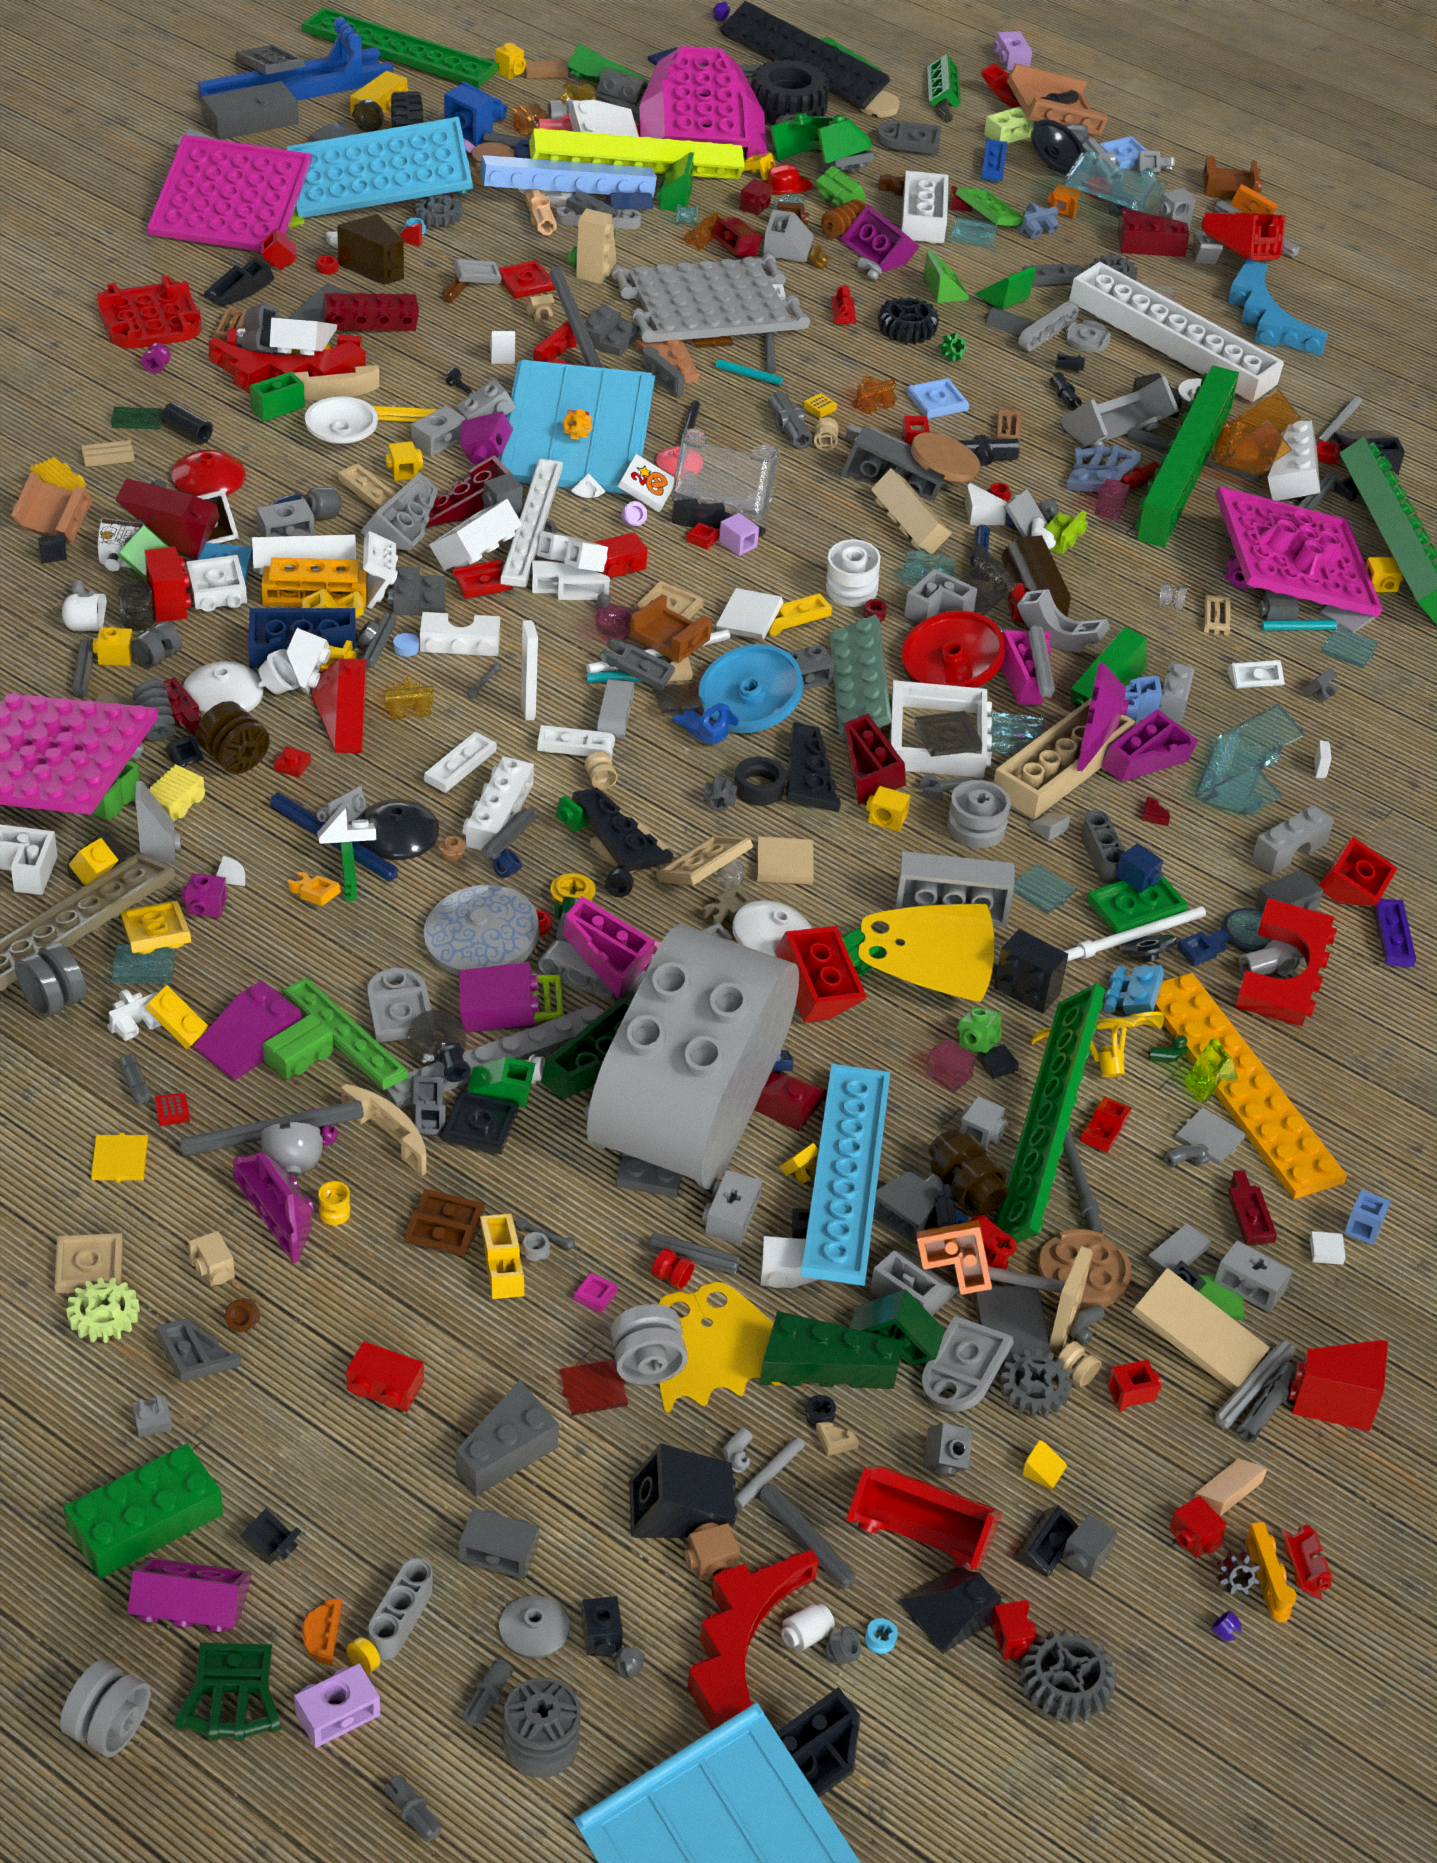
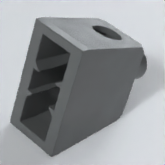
[873,1172,943,1245]

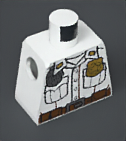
[98,518,150,571]

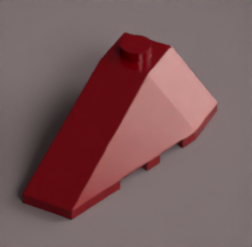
[427,455,523,527]
[115,478,219,560]

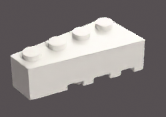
[1268,420,1320,501]

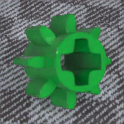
[938,332,968,362]

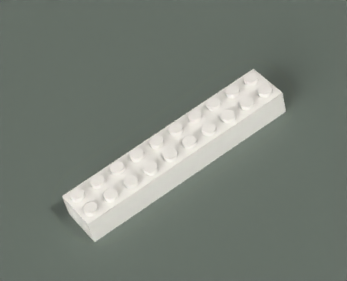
[1069,262,1284,402]

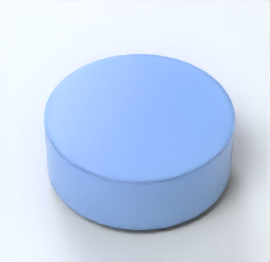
[393,633,419,657]

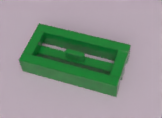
[341,841,357,901]

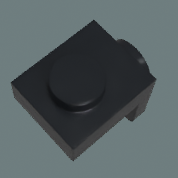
[240,1508,302,1565]

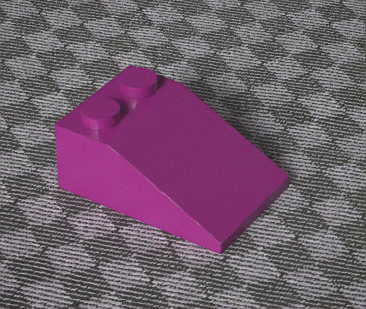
[194,980,301,1081]

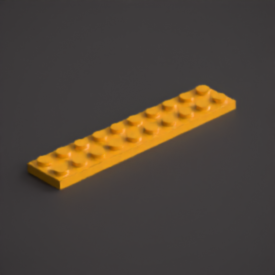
[1153,973,1347,1200]

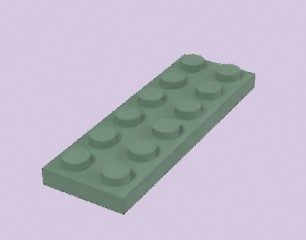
[829,614,892,741]

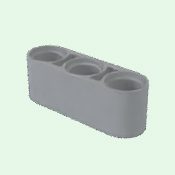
[597,679,635,740]
[368,1558,433,1660]

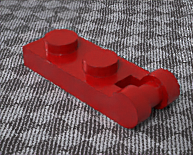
[533,321,577,363]

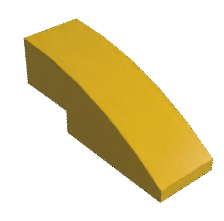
[480,1213,524,1299]

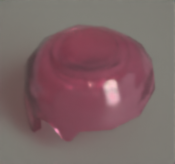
[595,603,632,641]

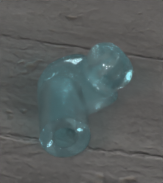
[773,195,806,210]

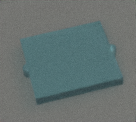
[1322,627,1378,669]
[1013,864,1076,914]

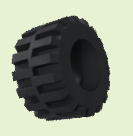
[391,91,424,128]

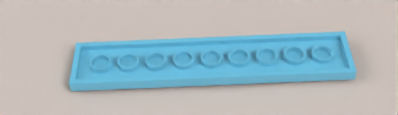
[801,1064,890,1286]

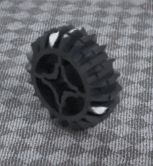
[878,296,939,344]

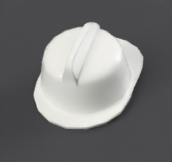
[258,649,300,694]

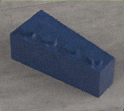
[248,608,356,668]

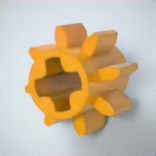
[563,409,593,440]

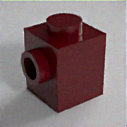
[739,179,772,215]

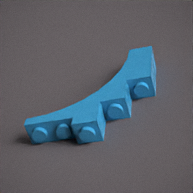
[1228,260,1328,356]

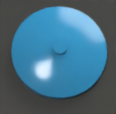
[698,644,804,733]

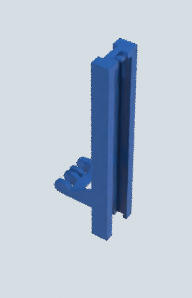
[198,16,393,101]

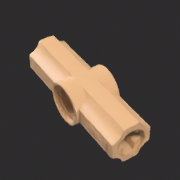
[524,189,557,236]

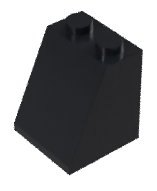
[629,1443,737,1538]

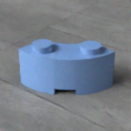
[1124,676,1162,725]

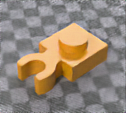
[288,872,341,906]

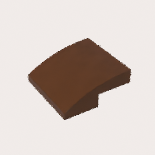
[404,1188,485,1257]

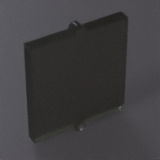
[652,682,704,714]

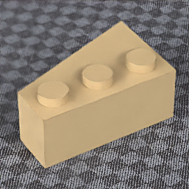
[576,208,617,284]

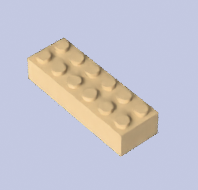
[994,698,1136,819]

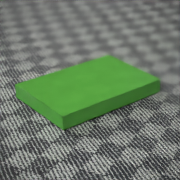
[956,187,1023,227]

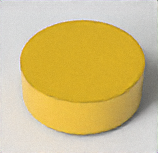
[347,1637,380,1675]

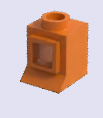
[1047,184,1083,220]

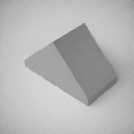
[1193,232,1223,264]

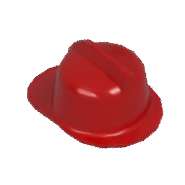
[763,164,812,194]

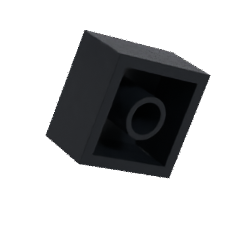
[994,929,1069,1014]

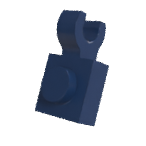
[1177,929,1229,967]

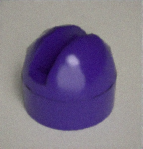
[1211,1610,1242,1642]

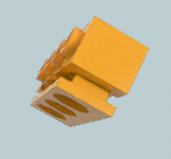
[262,557,367,609]

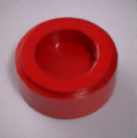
[316,255,339,275]

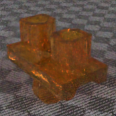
[852,375,897,414]

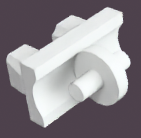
[107,989,162,1041]

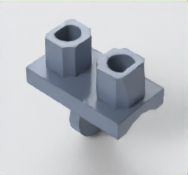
[1017,203,1060,239]

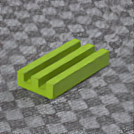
[534,975,563,1025]

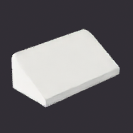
[1227,660,1285,689]

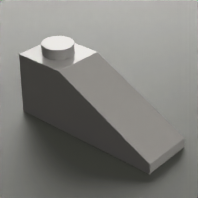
[135,781,181,862]

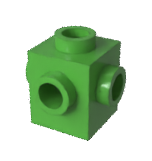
[957,1006,1002,1053]

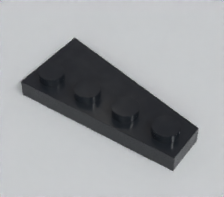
[786,722,841,812]
[571,787,674,872]

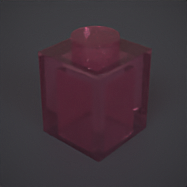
[1095,478,1130,521]
[926,1039,976,1093]

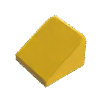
[1022,1440,1067,1490]

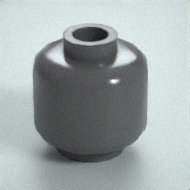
[304,487,342,520]

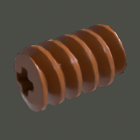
[821,199,866,239]

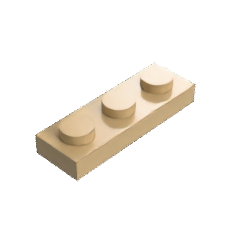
[338,463,396,511]

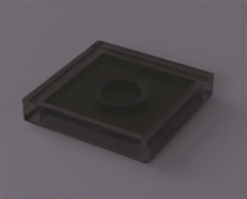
[914,711,983,757]

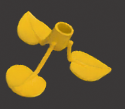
[1031,1012,1164,1078]

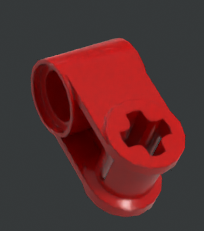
[968,1215,1017,1270]

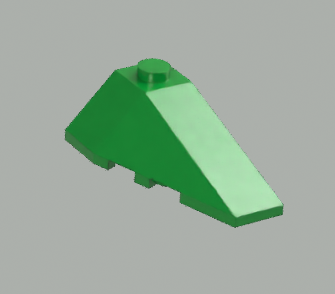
[567,44,650,90]

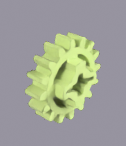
[66,1277,140,1343]

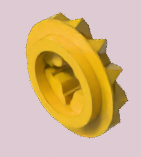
[550,873,596,904]

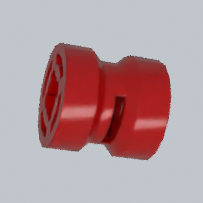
[651,1248,695,1290]

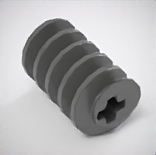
[132,679,176,741]

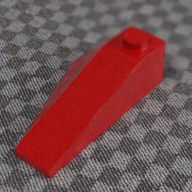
[312,658,367,754]

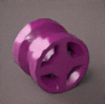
[141,343,171,374]

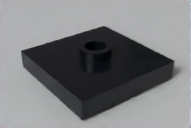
[442,1091,519,1155]

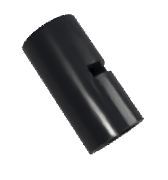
[161,402,213,444]

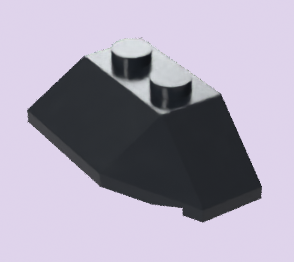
[776,1687,861,1798]

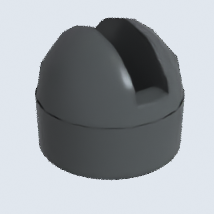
[1038,499,1059,521]
[615,1647,645,1677]

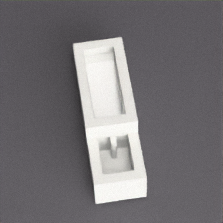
[532,560,610,600]

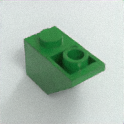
[467,1057,536,1108]

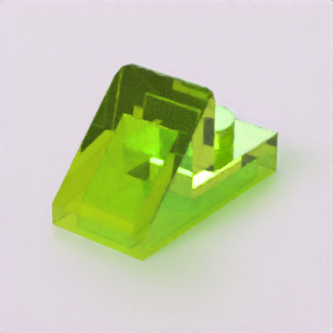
[1183,1038,1238,1102]

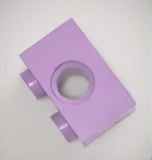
[993,31,1032,71]
[294,1664,380,1748]

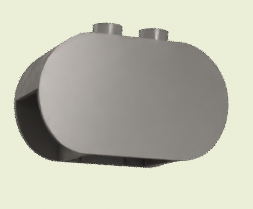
[587,924,799,1189]

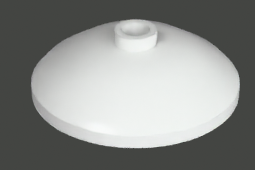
[305,396,378,444]
[183,661,264,715]
[732,900,812,957]

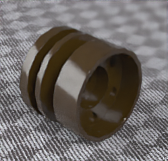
[196,701,270,774]

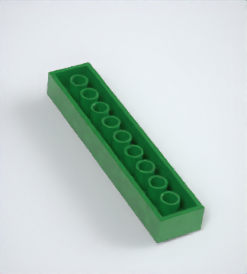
[1135,365,1239,548]
[1340,437,1437,625]

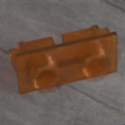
[685,211,719,250]

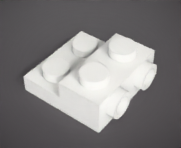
[186,555,247,611]

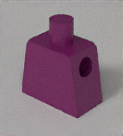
[460,411,513,465]

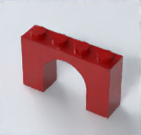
[1235,898,1337,1027]

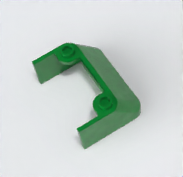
[770,113,872,164]

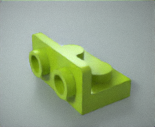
[1045,510,1088,555]

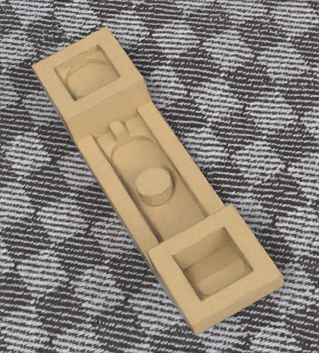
[294,365,379,401]
[341,1084,426,1176]

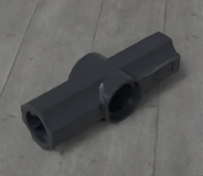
[958,435,1019,466]

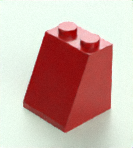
[1288,1340,1388,1431]

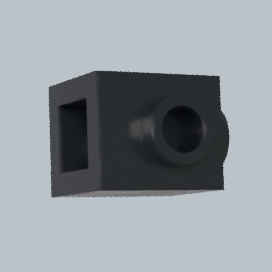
[581,1596,623,1656]

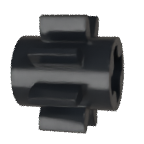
[1216,1551,1260,1595]

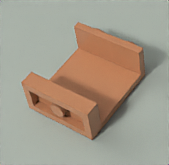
[11,472,93,543]

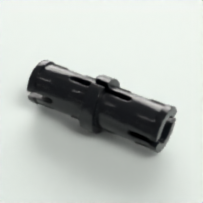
[1050,372,1082,411]

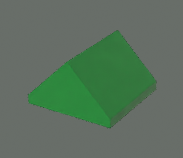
[976,266,1036,310]

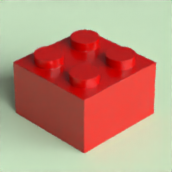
[144,546,191,623]

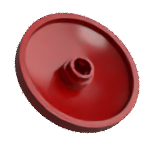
[902,611,1006,688]

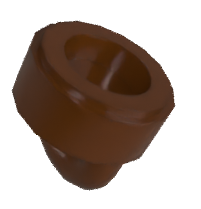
[225,1298,260,1332]

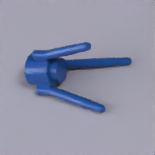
[462,81,508,123]

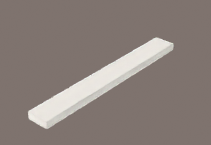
[501,459,563,588]

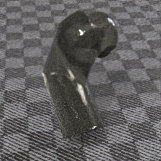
[935,98,953,123]

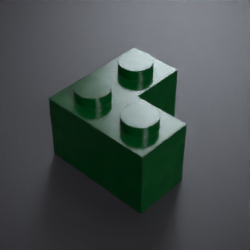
[850,1289,945,1367]

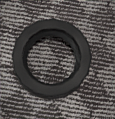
[734,756,786,806]

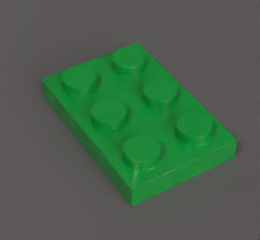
[1086,875,1188,934]

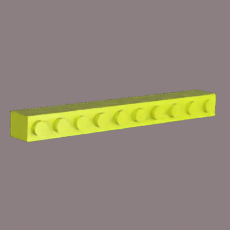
[529,128,745,180]

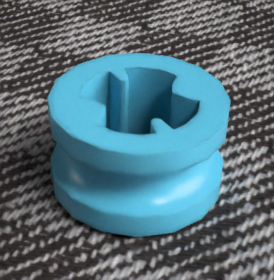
[864,1618,898,1654]

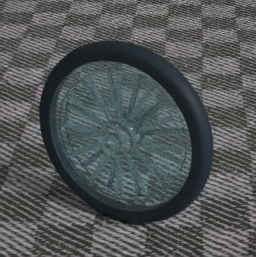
[1221,908,1273,952]

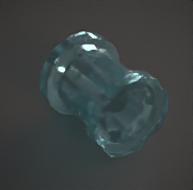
[676,204,699,226]

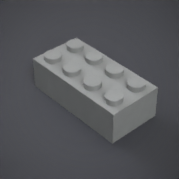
[895,851,1015,927]

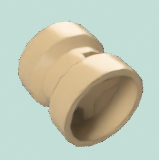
[814,417,839,451]
[584,751,618,790]
[1056,1341,1102,1387]

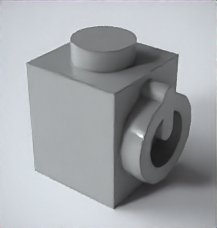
[960,1096,1009,1150]

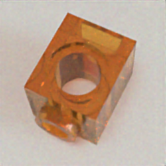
[513,103,547,137]

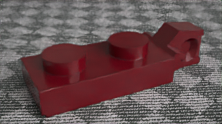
[163,677,201,735]
[1228,1170,1277,1245]

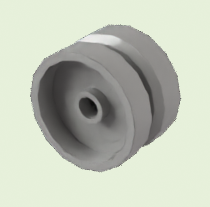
[947,780,1011,848]
[610,1304,688,1385]
[60,1660,151,1758]

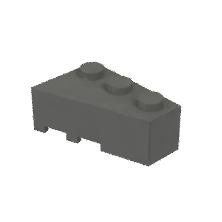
[456,1380,559,1497]

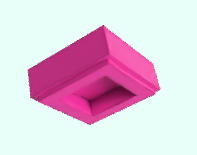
[574,1272,618,1313]

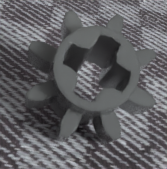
[703,777,737,811]

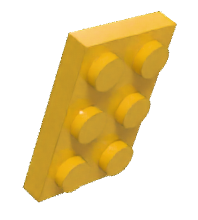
[121,901,191,954]

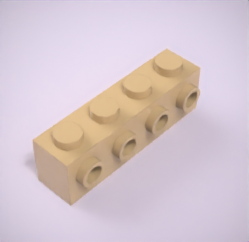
[871,468,952,555]

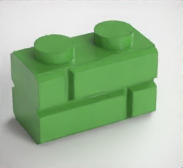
[816,166,866,208]
[263,1014,334,1080]

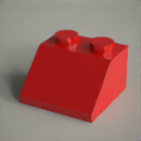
[1318,836,1398,906]

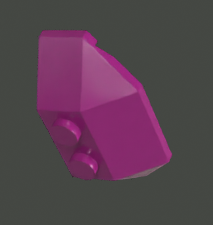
[233,1152,314,1263]

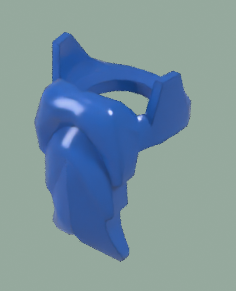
[672,703,739,745]

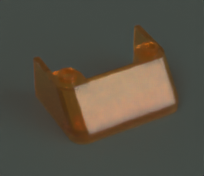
[1211,389,1301,475]

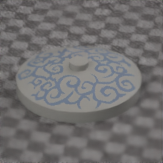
[424,885,540,977]

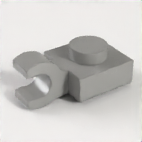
[1138,151,1175,174]

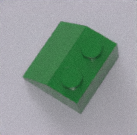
[657,152,694,213]

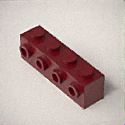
[321,292,419,331]

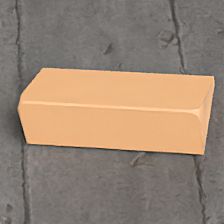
[1194,1458,1267,1516]

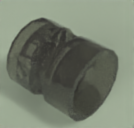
[118,581,155,631]

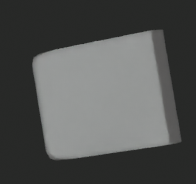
[1030,813,1070,841]

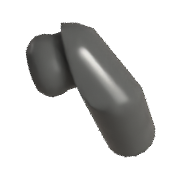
[1164,1144,1211,1167]
[1070,1305,1105,1345]

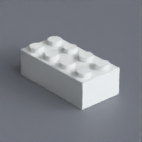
[901,171,949,244]

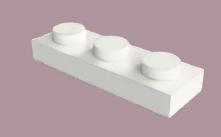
[424,732,497,793]

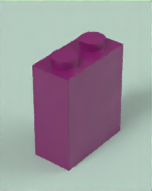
[460,962,540,1033]

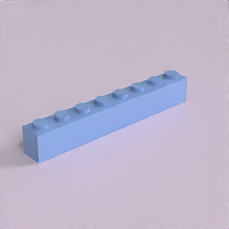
[480,155,657,198]

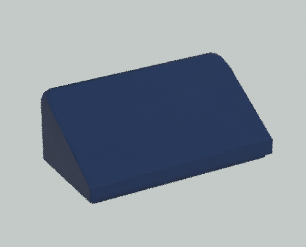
[604,193,653,209]

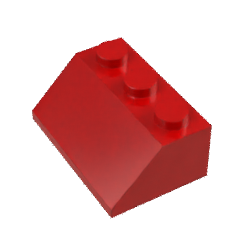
[774,926,867,1023]

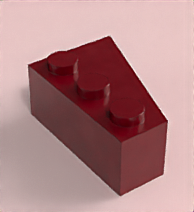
[1117,207,1190,257]

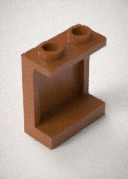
[1203,156,1262,198]
[630,594,712,663]

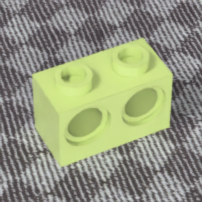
[984,107,1034,144]

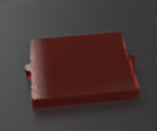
[559,1359,628,1416]

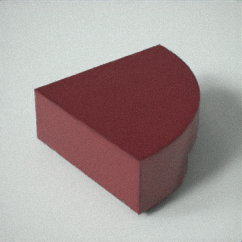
[1142,796,1170,826]

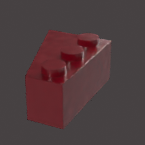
[844,713,906,805]

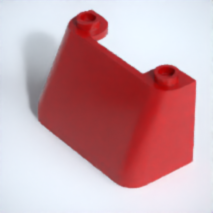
[1201,212,1286,260]

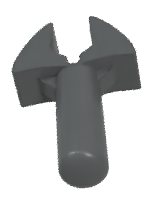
[919,773,970,800]

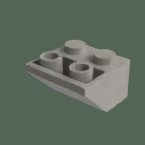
[763,209,814,262]
[870,1251,959,1316]

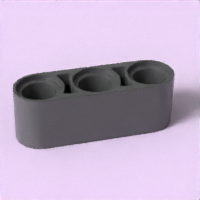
[1081,810,1125,884]

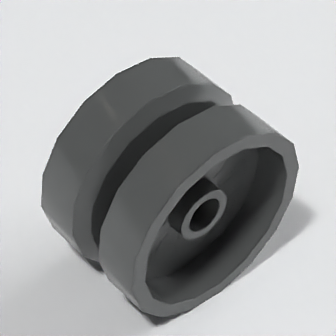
[14,941,87,1018]

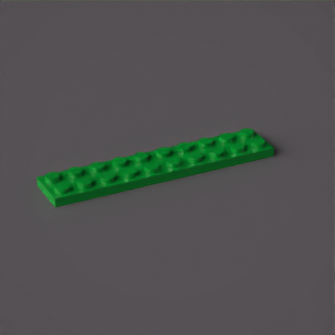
[302,7,499,88]
[995,983,1105,1247]

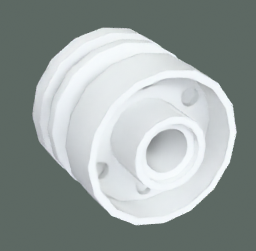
[826,539,881,607]

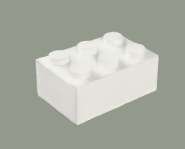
[429,499,522,571]

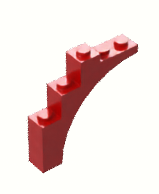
[208,337,366,394]
[687,1549,819,1730]

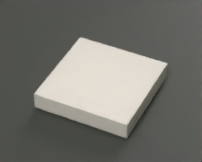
[716,588,783,640]

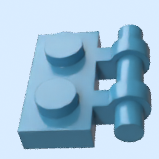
[1103,965,1164,1014]

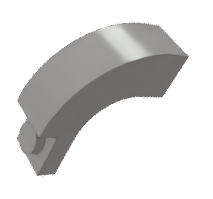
[1017,589,1110,652]

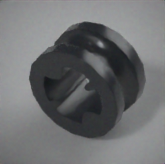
[805,1395,836,1428]

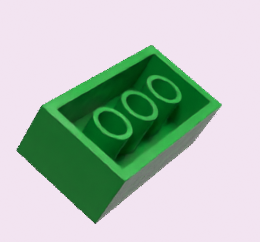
[63,1443,223,1579]

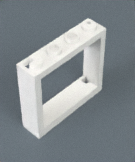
[889,680,992,778]

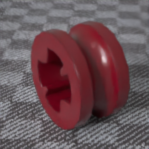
[863,599,887,622]

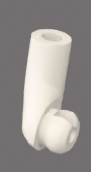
[1031,518,1056,549]

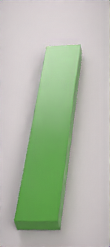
[282,978,408,1091]

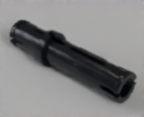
[1040,90,1079,104]

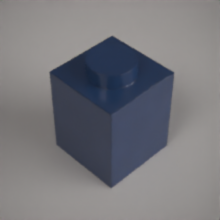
[1116,843,1163,893]

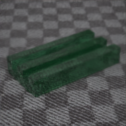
[111,407,163,430]

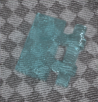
[901,550,956,586]
[990,712,1044,754]

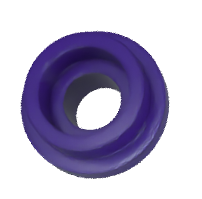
[713,1,730,21]

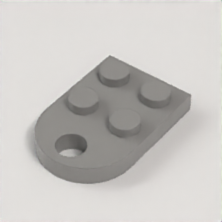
[367,968,435,1043]
[922,1315,1014,1412]

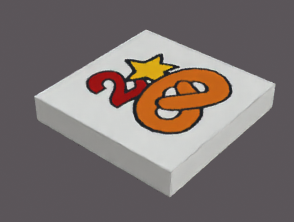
[618,454,677,512]

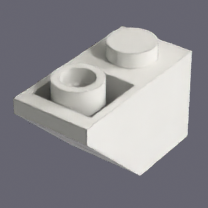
[287,628,331,694]

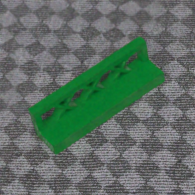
[927,54,961,108]

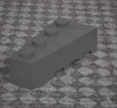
[840,426,945,500]

